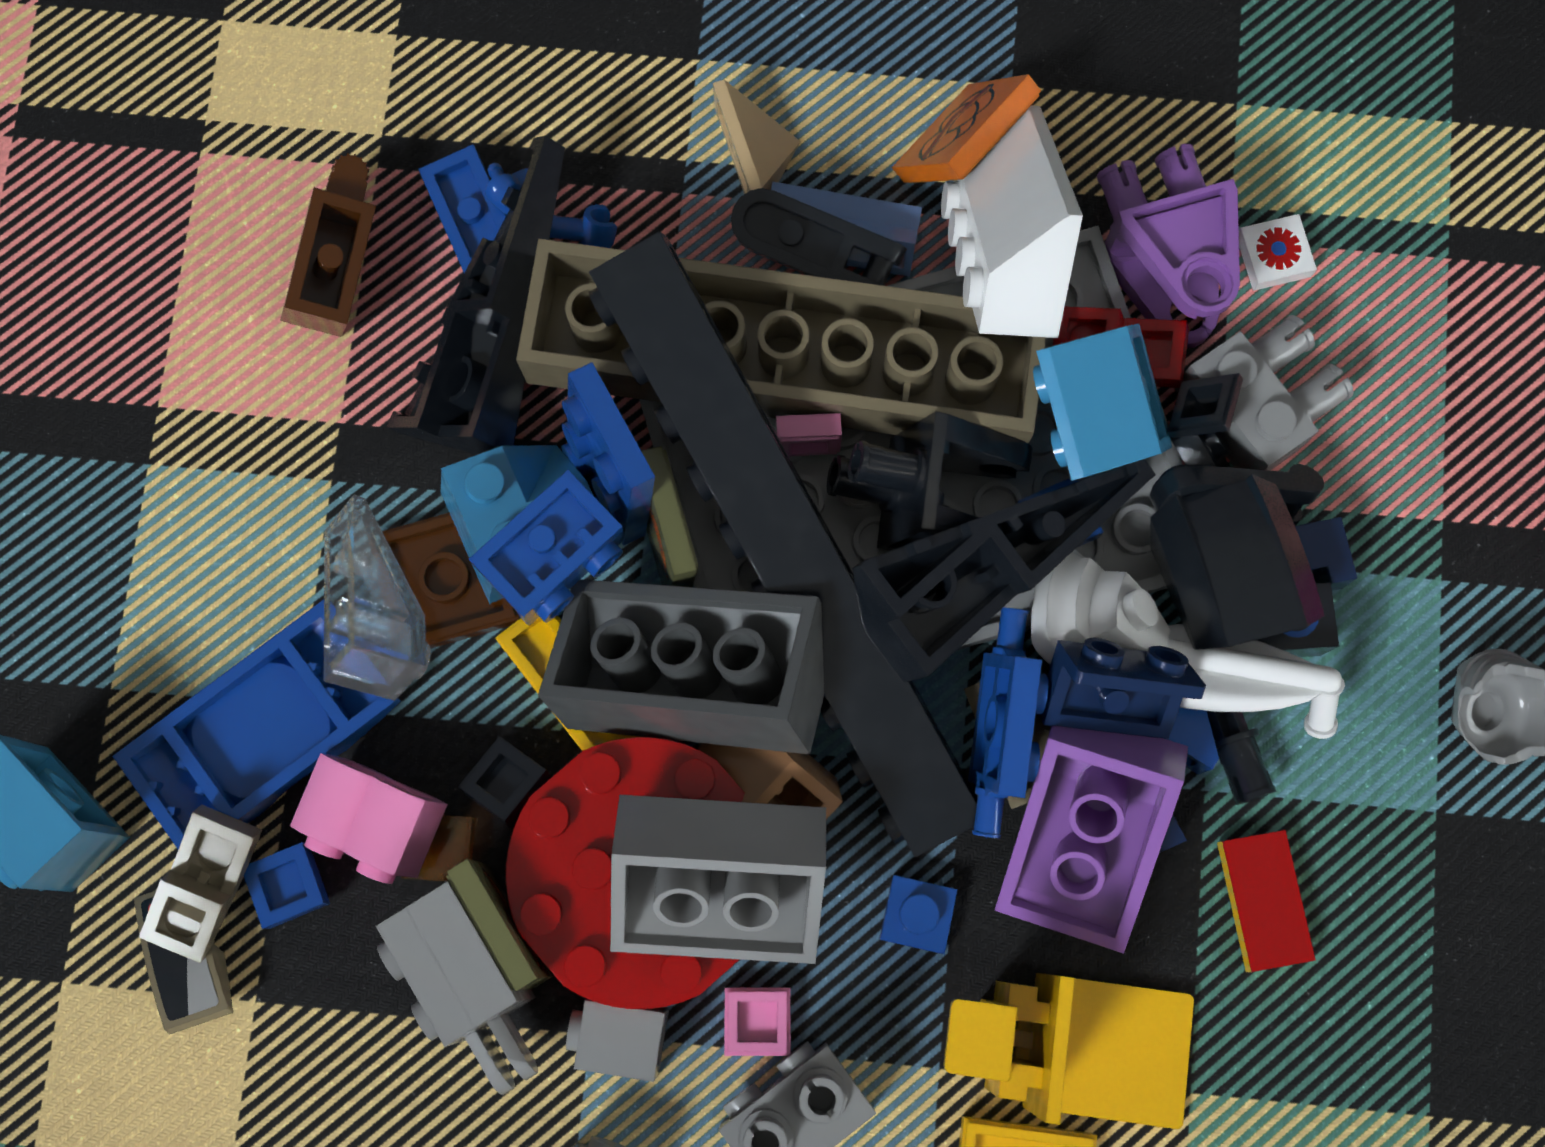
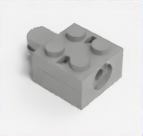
[376,881,538,1095]

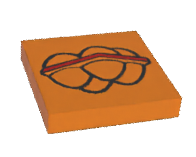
[891,74,1041,183]

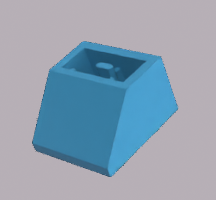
[1033,324,1172,481]

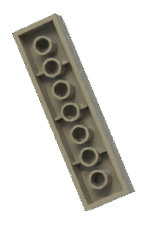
[516,238,1046,444]

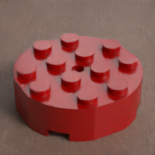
[506,737,745,1009]

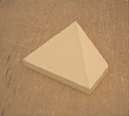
[713,80,801,194]

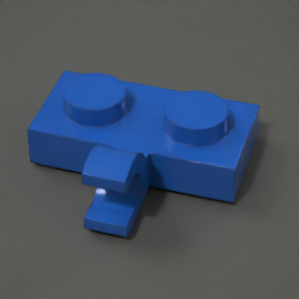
[418,144,528,273]

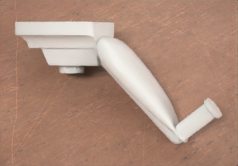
[1031,550,1345,739]

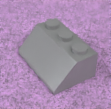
[610,795,826,964]

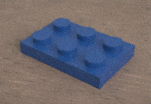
[561,362,655,546]

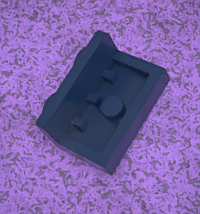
[1038,638,1206,739]

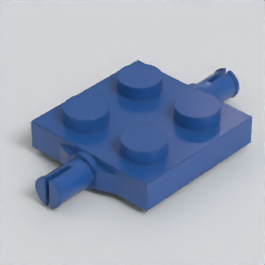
[968,607,1048,838]

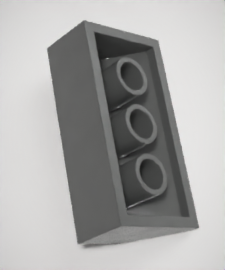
[538,579,825,754]

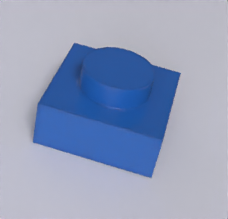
[244,842,330,929]
[879,875,958,954]

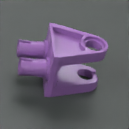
[1097,144,1240,348]

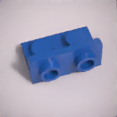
[469,470,624,626]

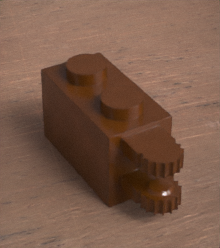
[280,153,376,337]

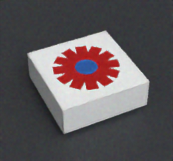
[1239,214,1317,291]

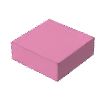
[776,413,842,456]
[724,987,791,1056]

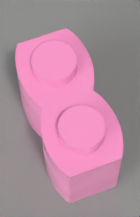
[290,753,448,884]

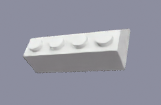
[941,105,1083,338]

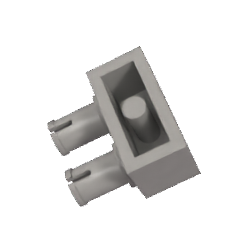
[1174,315,1354,470]
[718,1041,877,1147]

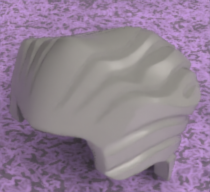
[1451,649,1545,765]

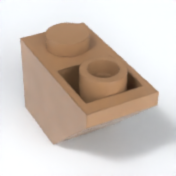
[698,743,843,820]

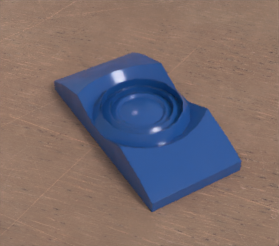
[112,599,401,849]

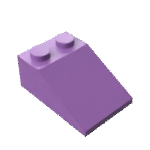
[994,726,1188,954]

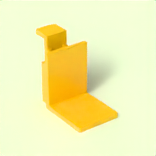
[944,973,1194,1129]

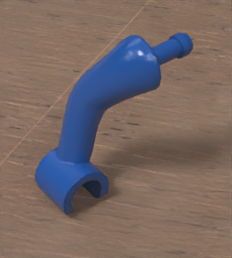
[485,163,617,248]

